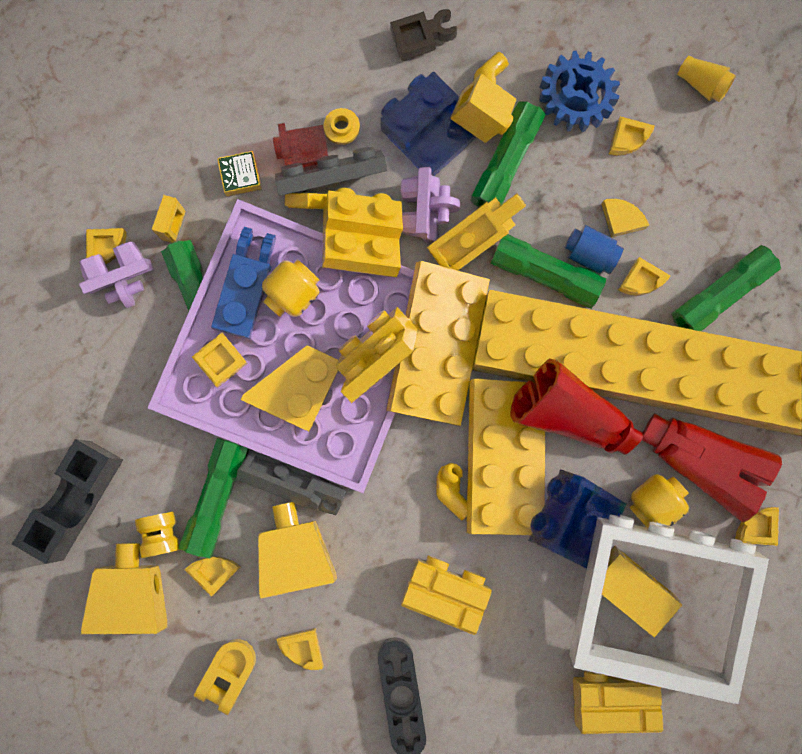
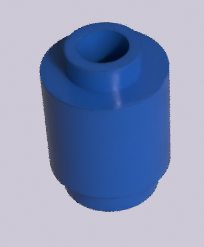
[565,225,624,274]

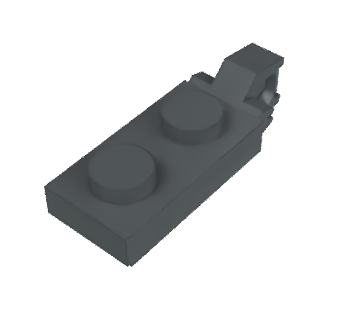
[236,449,346,515]

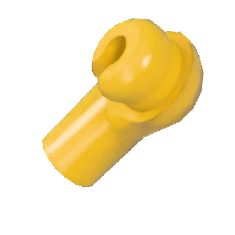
[473,52,509,84]
[436,463,467,521]

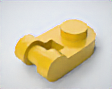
[194,639,256,716]

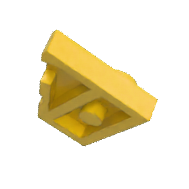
[241,345,339,432]

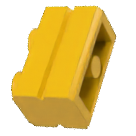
[401,555,492,635]
[573,671,663,734]

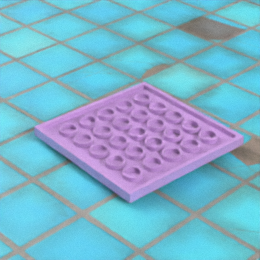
[148,199,414,493]

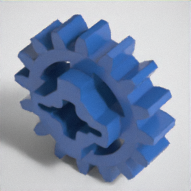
[539,51,620,132]

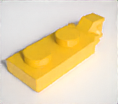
[427,193,526,271]

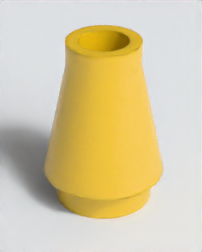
[677,55,736,102]

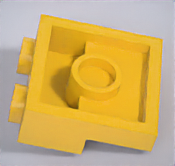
[322,188,403,277]
[335,307,418,403]

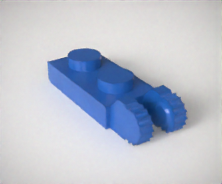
[211,227,276,339]

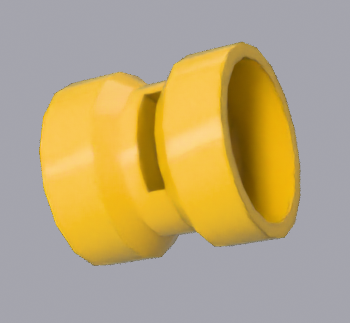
[135,512,181,558]

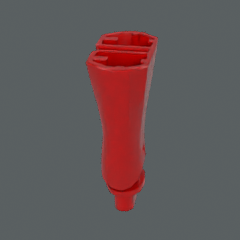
[510,358,643,455]
[642,413,782,523]

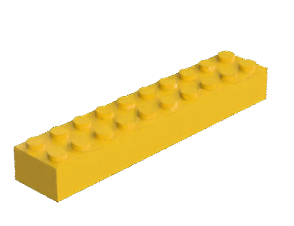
[472,289,802,436]

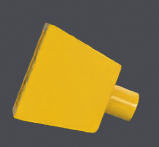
[258,502,337,599]
[81,543,167,634]

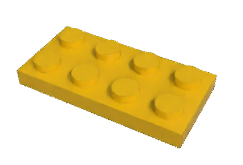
[386,261,490,426]
[466,379,545,535]

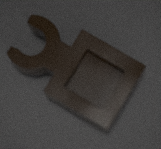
[390,9,457,61]

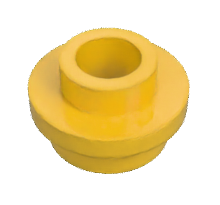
[324,108,360,145]

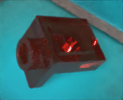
[273,123,329,167]

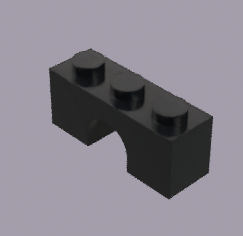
[12,439,123,564]

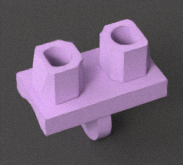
[401,167,460,243]
[79,242,154,308]

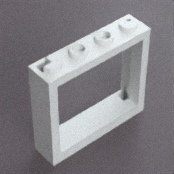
[569,515,769,704]

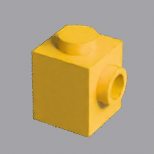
[450,74,516,143]

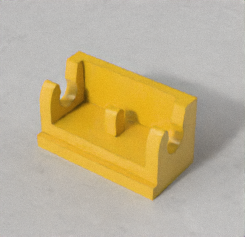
[602,546,682,638]

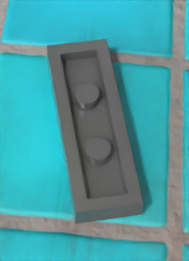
[275,147,388,196]

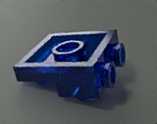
[380,71,477,176]
[528,469,627,569]

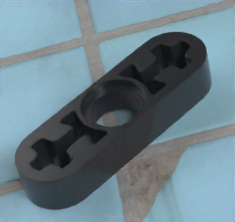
[378,637,426,754]

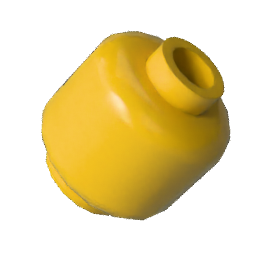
[262,259,319,317]
[629,474,689,528]

